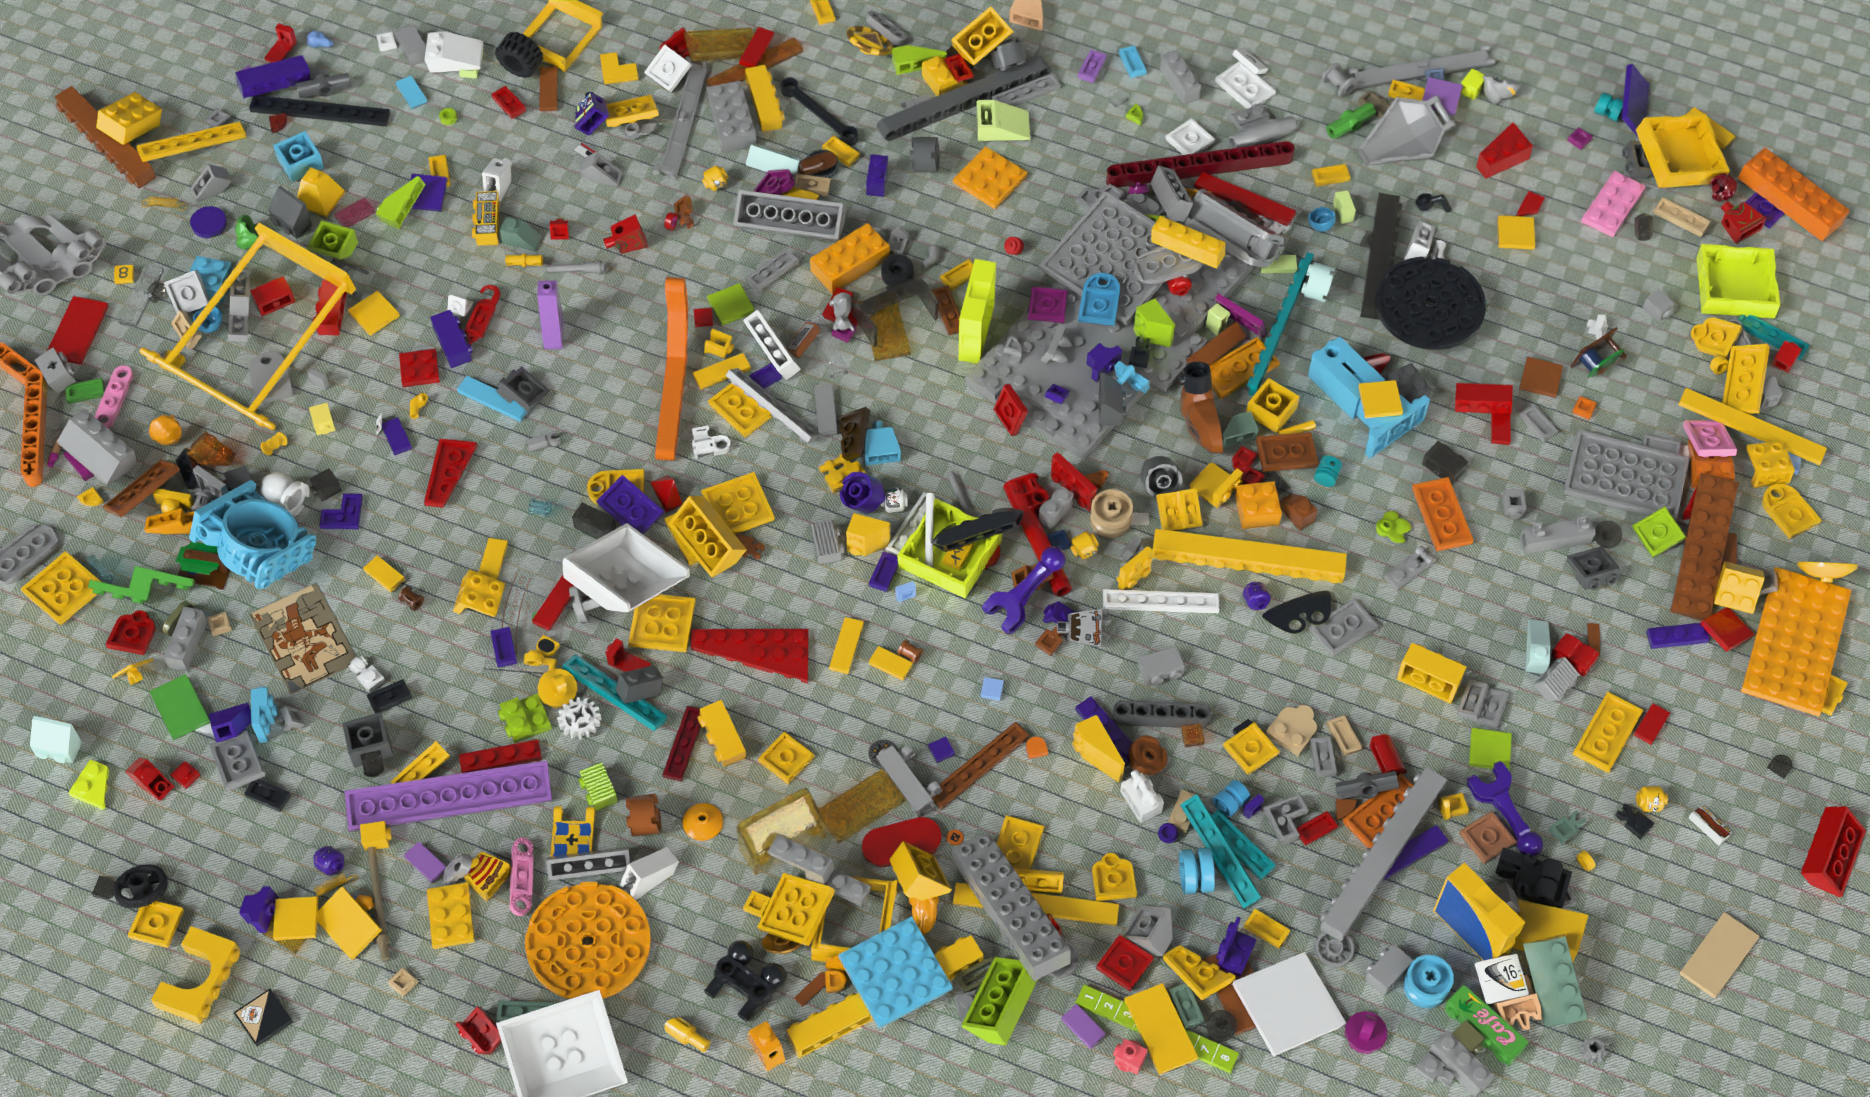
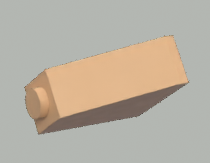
[1009,0,1043,31]

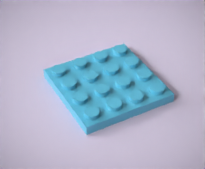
[838,916,953,1029]

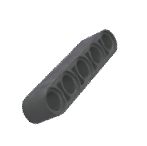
[1112,700,1211,729]

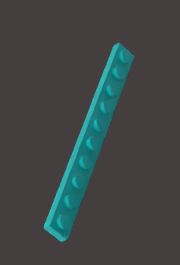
[1247,252,1314,397]

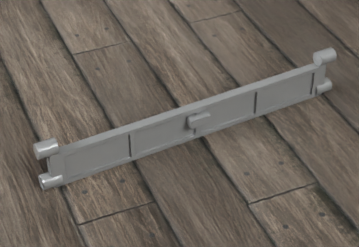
[1348,44,1495,89]
[652,56,708,180]

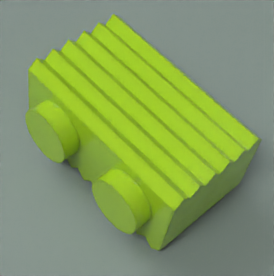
[578,762,618,811]

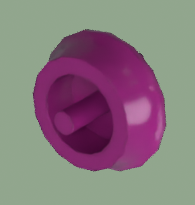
[1128,182,1150,195]

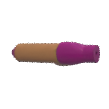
[47,438,62,468]

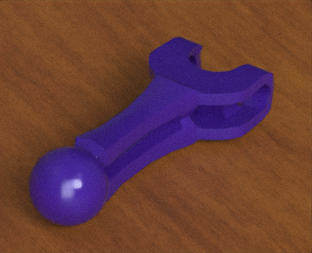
[982,547,1066,634]
[1467,761,1543,857]

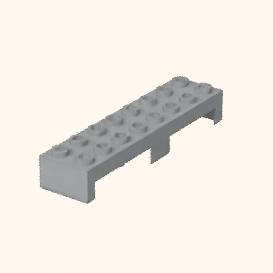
[952,832,1070,981]

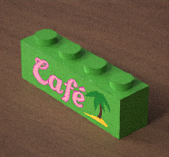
[1444,985,1529,1066]

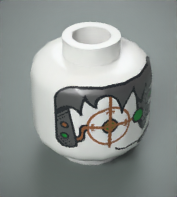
[881,488,908,513]

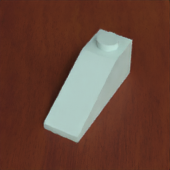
[1525,619,1550,674]

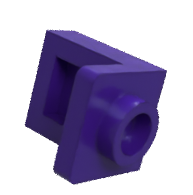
[1043,601,1076,624]

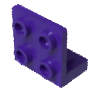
[1216,916,1257,977]

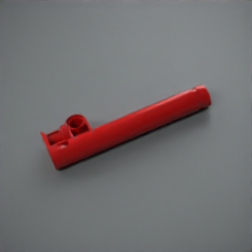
[1003,473,1072,597]

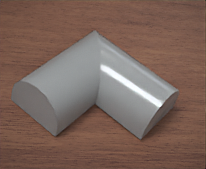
[1263,794,1309,845]

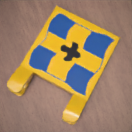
[550,806,596,856]

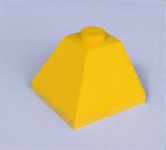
[297,167,345,218]

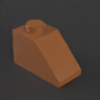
[1279,493,1318,531]

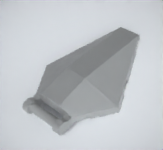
[1357,95,1457,166]

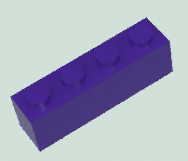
[235,55,311,99]

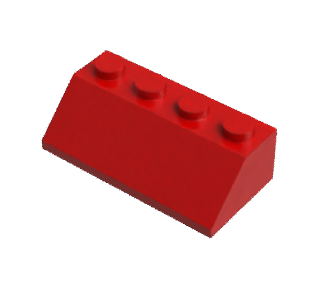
[1801,806,1866,897]

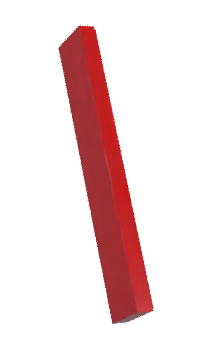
[1194,172,1296,226]

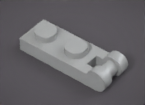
[1383,546,1436,592]

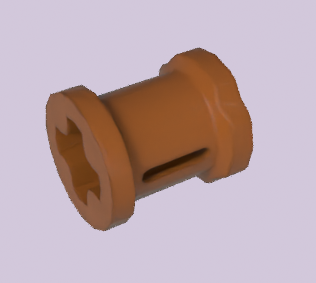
[897,639,923,664]

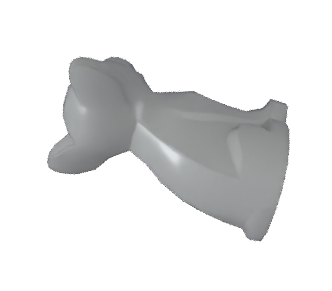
[829,293,855,331]

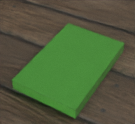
[149,674,210,740]

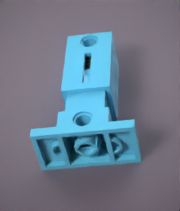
[1308,337,1430,459]

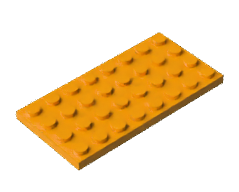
[1741,567,1852,716]

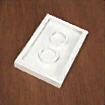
[1215,61,1276,109]

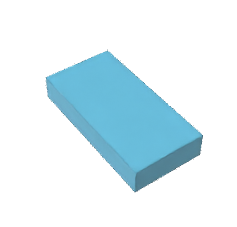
[1118,45,1147,78]
[396,75,427,109]

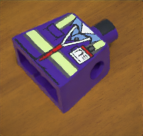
[575,92,609,136]

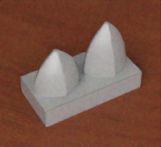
[1040,324,1072,363]

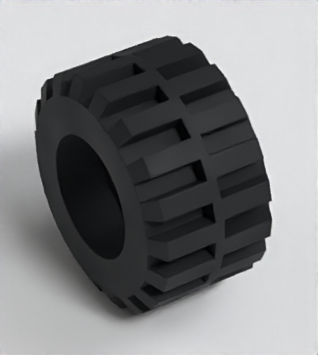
[495,32,543,78]

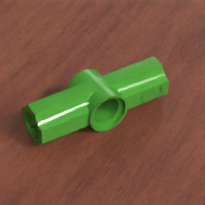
[1326,103,1376,139]

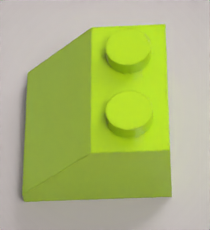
[306,220,358,259]
[1133,299,1175,347]

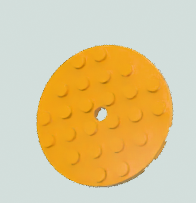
[525,882,651,999]

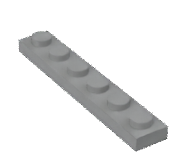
[726,368,820,443]

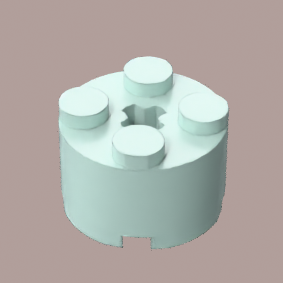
[1301,262,1335,303]

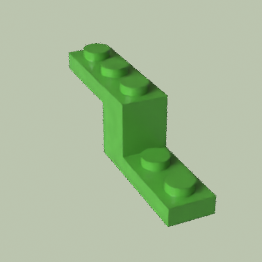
[88,566,195,604]

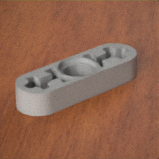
[866,11,907,45]

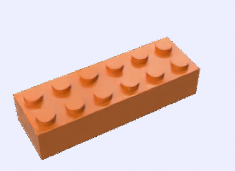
[1738,147,1850,241]

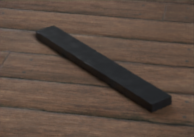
[249,95,390,127]

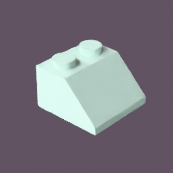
[30,716,82,763]

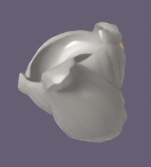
[1483,75,1520,104]

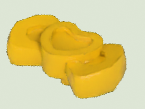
[260,432,288,456]

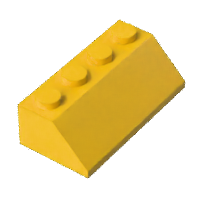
[668,496,747,577]

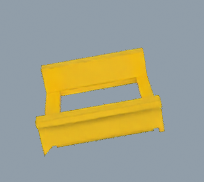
[523,0,603,72]
[811,876,898,962]

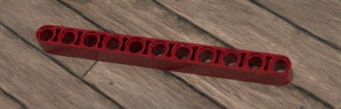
[1106,141,1295,188]

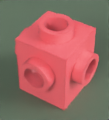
[1113,1039,1148,1075]

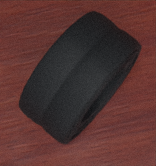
[881,254,914,288]

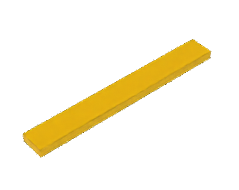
[1678,388,1827,465]
[953,883,1119,926]

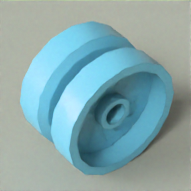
[1179,848,1215,894]
[1403,955,1454,1009]

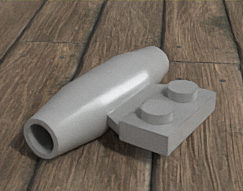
[1229,104,1297,148]

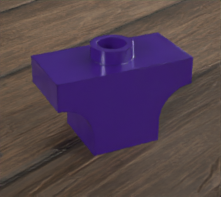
[1086,343,1122,382]
[239,886,279,933]

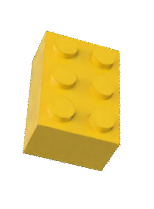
[96,92,162,145]
[1397,643,1467,704]

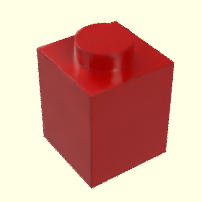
[1772,341,1802,373]

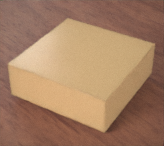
[207,611,232,637]
[388,967,418,997]

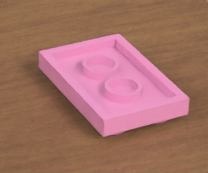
[1683,420,1737,457]

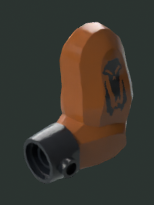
[1179,361,1223,454]

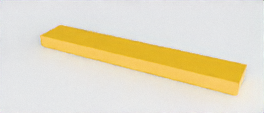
[137,121,246,162]

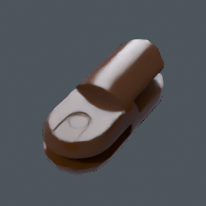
[798,151,837,175]

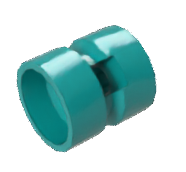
[1594,92,1623,122]

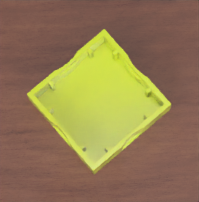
[1696,244,1780,319]
[958,259,997,364]
[897,498,1002,599]

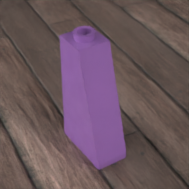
[537,280,564,350]

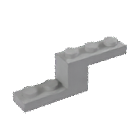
[228,268,250,342]
[768,834,871,907]

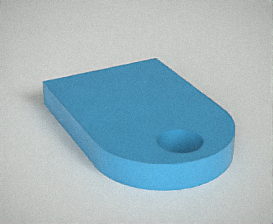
[1078,273,1120,326]

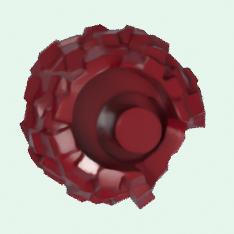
[1709,173,1737,202]

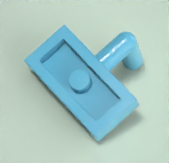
[1115,361,1150,394]

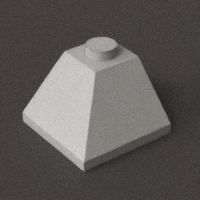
[1122,905,1173,956]

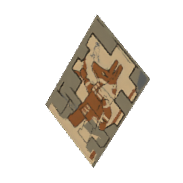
[249,583,356,695]

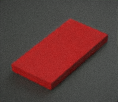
[47,296,109,365]

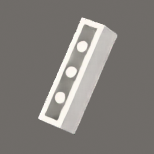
[743,310,801,380]

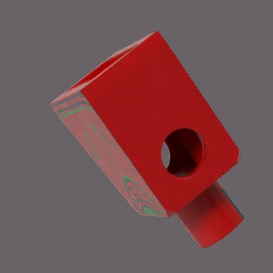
[1721,201,1766,244]
[603,214,649,254]

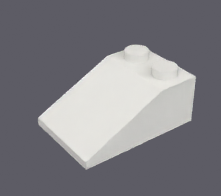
[425,32,484,73]

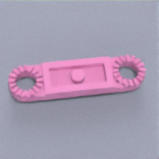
[94,365,133,429]
[510,837,534,916]

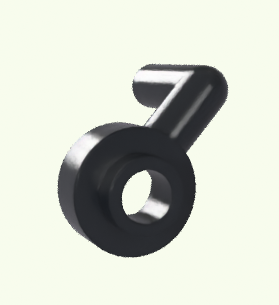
[1415,193,1451,213]

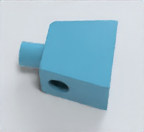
[865,421,901,465]

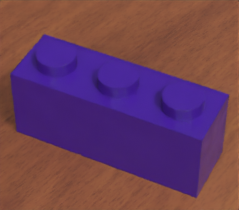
[430,309,473,368]

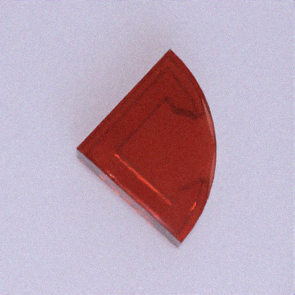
[269,113,287,134]

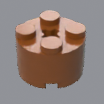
[626,793,661,837]

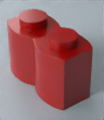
[1551,633,1599,677]

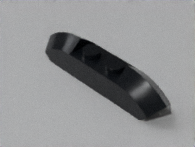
[931,508,1024,552]

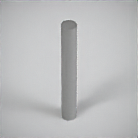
[947,471,974,517]

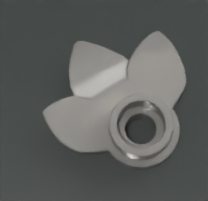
[623,119,656,139]

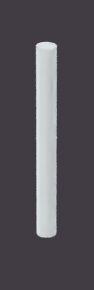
[925,493,934,568]

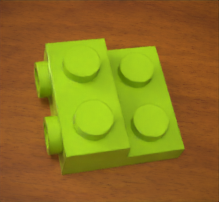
[497,693,552,744]

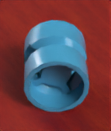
[1212,780,1251,818]

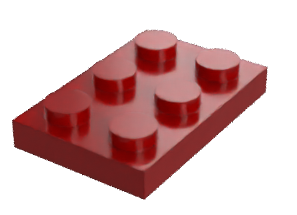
[1051,452,1097,512]

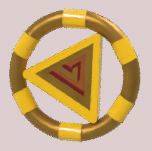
[846,26,893,56]

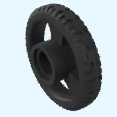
[113,864,168,908]

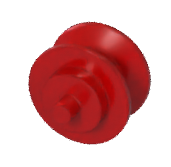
[1004,237,1024,255]

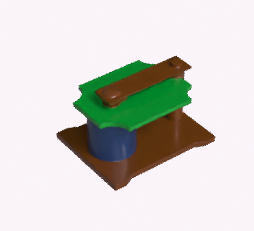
[1570,327,1628,378]
[176,541,230,590]

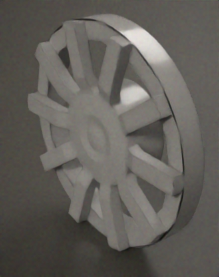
[1315,932,1354,968]

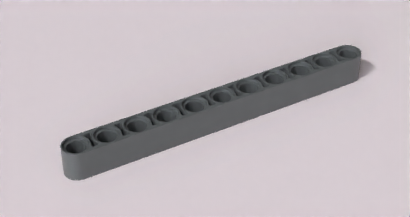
[877,55,1051,141]

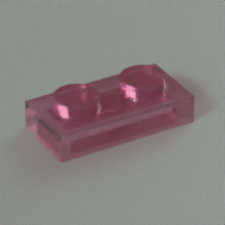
[334,197,375,228]

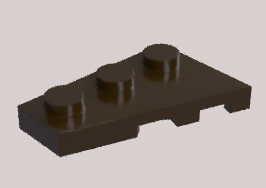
[838,407,871,461]

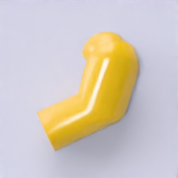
[409,393,428,419]

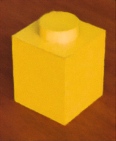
[360,821,392,851]

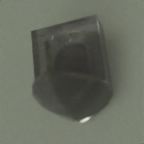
[360,750,384,777]

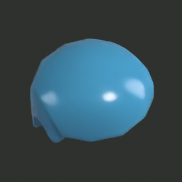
[1308,207,1336,232]
[193,306,222,333]

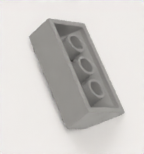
[57,409,137,486]

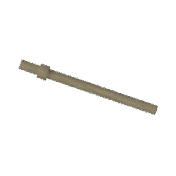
[367,847,390,961]

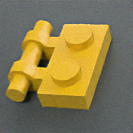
[818,454,866,494]

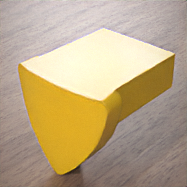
[1437,793,1469,820]

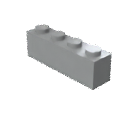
[1150,166,1193,222]
[546,846,632,881]

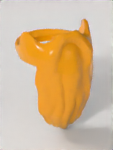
[909,896,939,935]

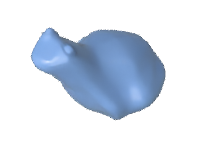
[307,31,333,48]

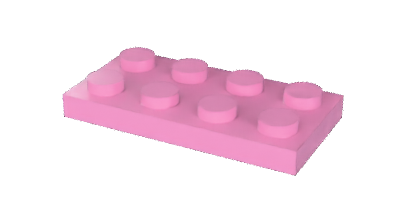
[1581,171,1646,237]

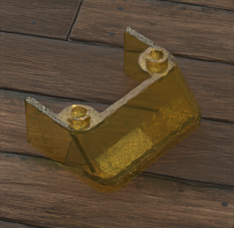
[737,788,826,875]

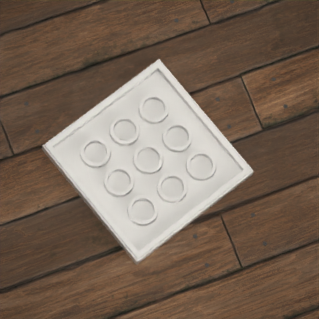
[1232,952,1346,1057]

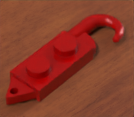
[465,285,501,345]

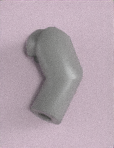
[921,245,941,269]

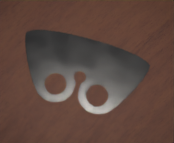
[1262,591,1331,634]

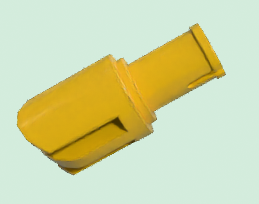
[664,1016,711,1053]

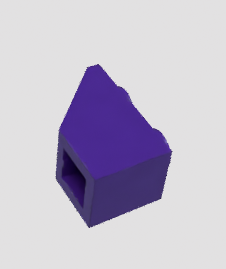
[209,702,251,743]

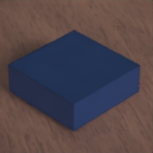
[1047,529,1071,550]

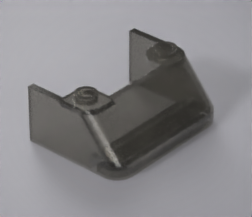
[851,278,939,347]

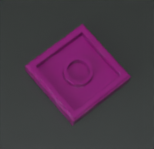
[1028,287,1068,323]

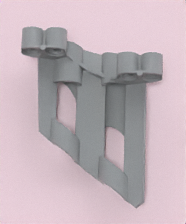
[0,215,106,296]

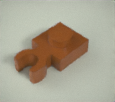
[735,533,765,559]

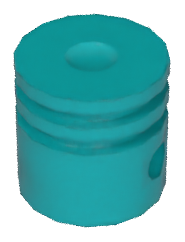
[1314,455,1342,487]

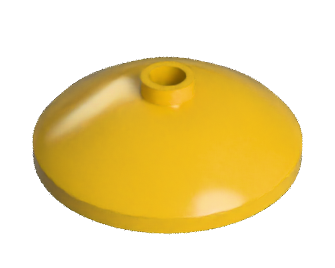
[1797,561,1858,582]

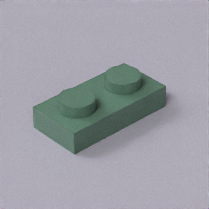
[1168,984,1204,1029]

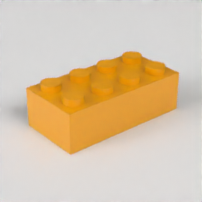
[810,223,890,294]

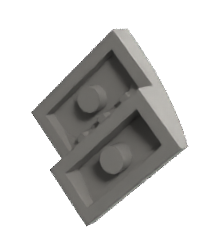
[1457,680,1509,728]

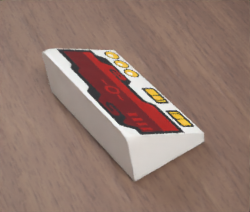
[1689,805,1733,846]

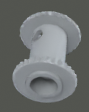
[1322,63,1357,97]

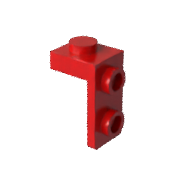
[264,23,297,63]
[605,638,651,672]

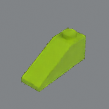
[892,45,947,75]
[376,176,425,229]

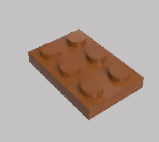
[1255,432,1319,472]

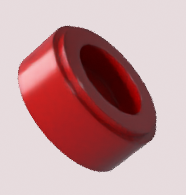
[664,212,678,231]

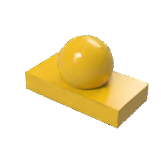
[152,488,194,513]

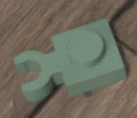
[1548,811,1586,845]

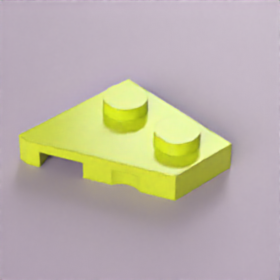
[68,759,109,810]

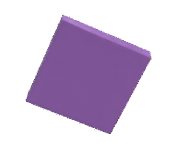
[1422,77,1462,115]

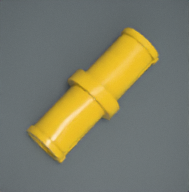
[505,253,543,267]

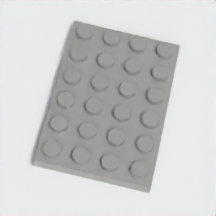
[1563,429,1690,521]

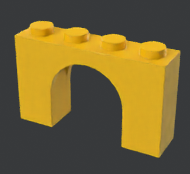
[151,926,240,1024]

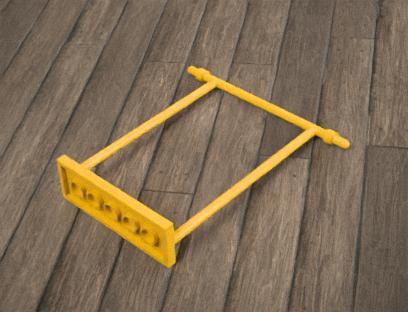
[140,223,356,431]

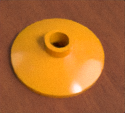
[682,803,723,841]

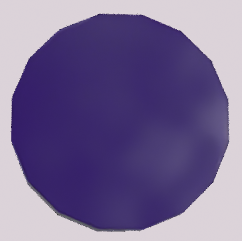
[190,206,227,238]

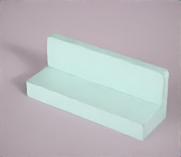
[746,144,803,180]

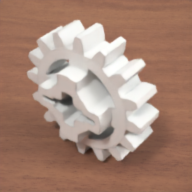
[557,697,601,740]

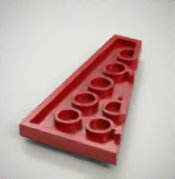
[691,629,809,684]

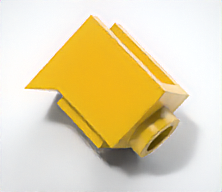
[704,329,734,359]

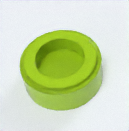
[439,108,457,125]

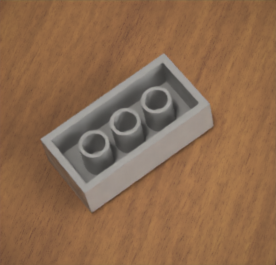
[706,81,756,154]

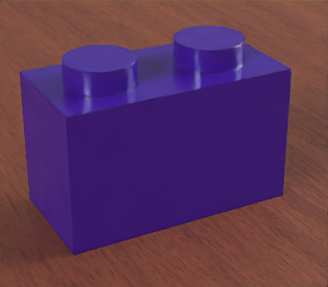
[866,154,888,197]

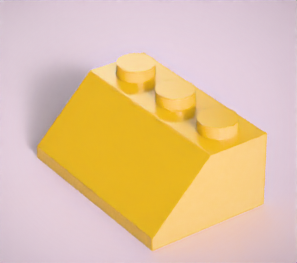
[951,6,1013,66]
[889,841,952,901]

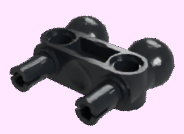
[704,940,787,1022]

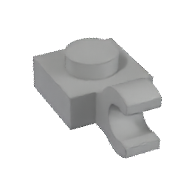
[1415,1052,1455,1087]

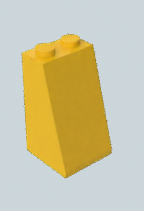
[1513,900,1588,962]

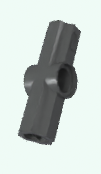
[296,72,352,98]
[1335,771,1399,800]

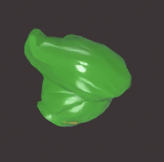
[235,214,259,250]

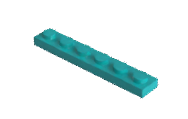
[562,654,668,732]
[1180,794,1262,909]

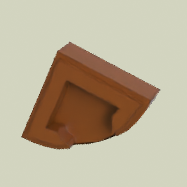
[1335,799,1356,820]

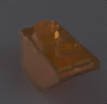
[187,431,235,466]

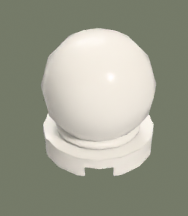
[259,472,310,517]

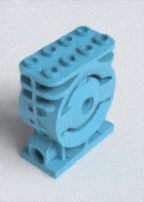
[189,480,316,590]

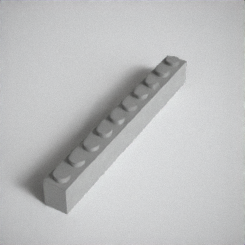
[1320,767,1447,942]

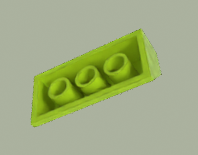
[961,957,1038,1046]

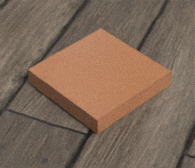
[1459,811,1517,865]

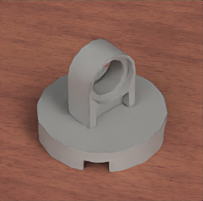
[569,586,601,624]

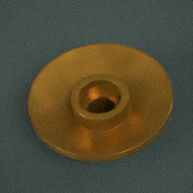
[762,934,802,954]

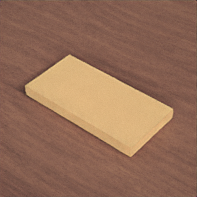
[1679,912,1760,999]

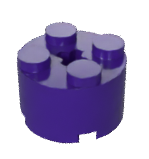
[840,472,885,514]

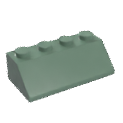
[1523,934,1588,1026]

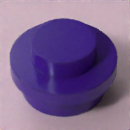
[1158,823,1179,844]

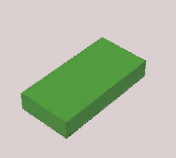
[65,378,105,404]

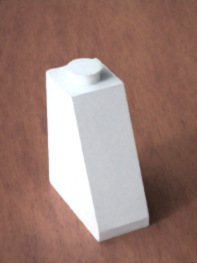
[619,847,679,900]

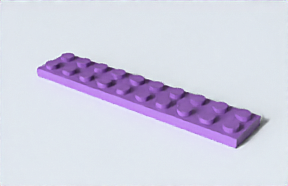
[345,761,552,832]

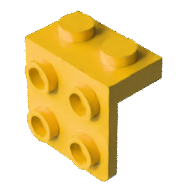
[1189,463,1243,509]

